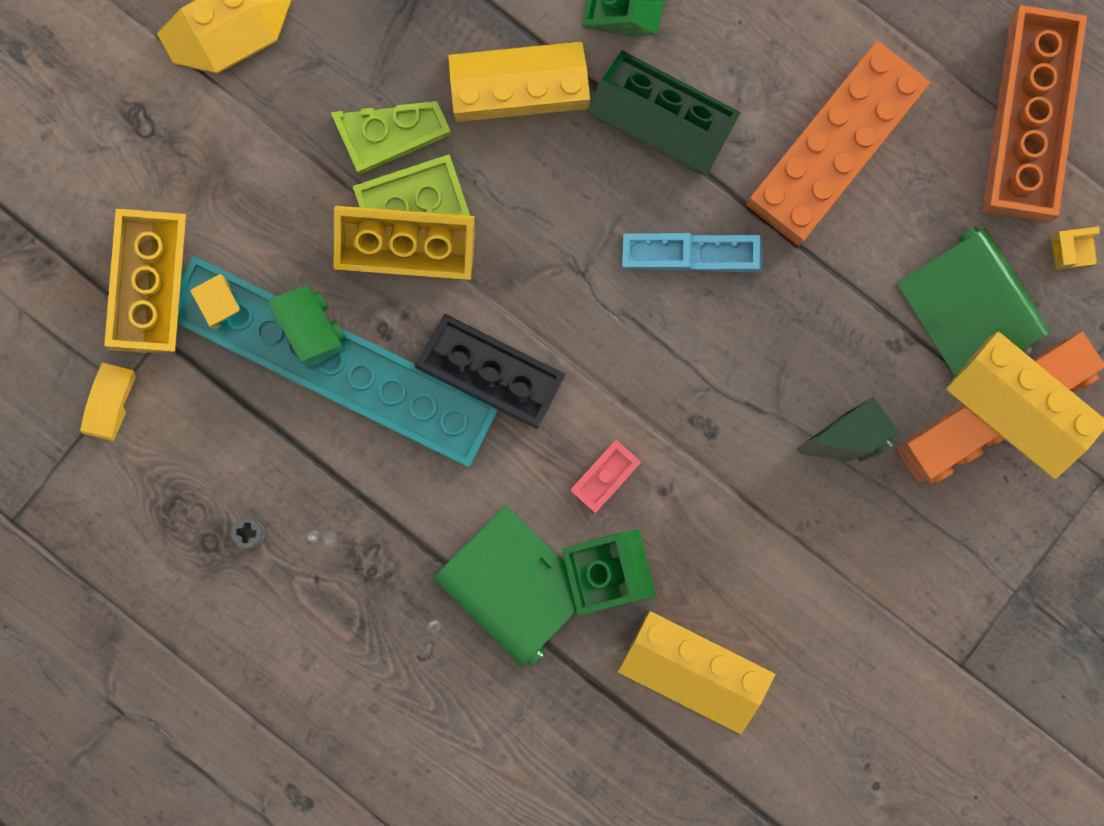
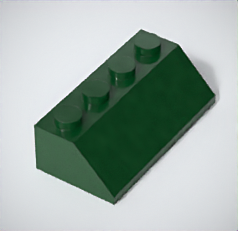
[587,50,741,175]
[797,397,899,462]

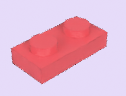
[570,440,641,513]

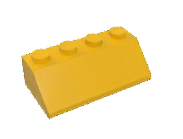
[448,42,590,122]
[333,206,475,280]
[104,209,186,353]
[945,331,1104,480]
[618,610,775,734]

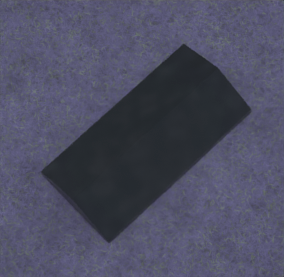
[414,314,566,429]

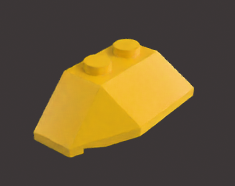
[157,0,292,74]

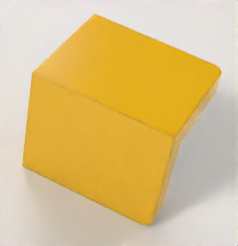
[1051,227,1100,270]
[190,274,240,330]

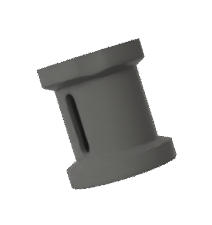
[231,517,266,549]

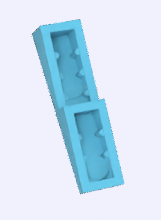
[622,233,764,273]

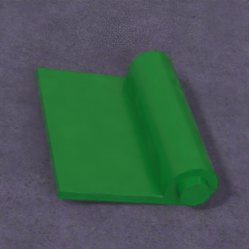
[897,226,1051,377]
[433,505,577,667]

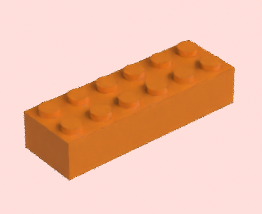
[982,5,1087,223]
[746,40,931,247]
[895,331,1104,484]

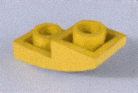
[80,362,136,441]

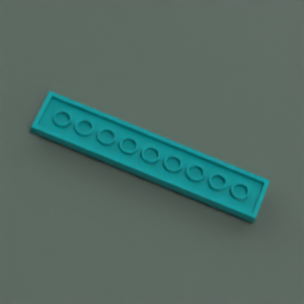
[178,256,498,468]

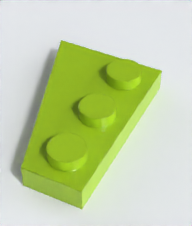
[331,101,452,175]
[353,154,470,216]

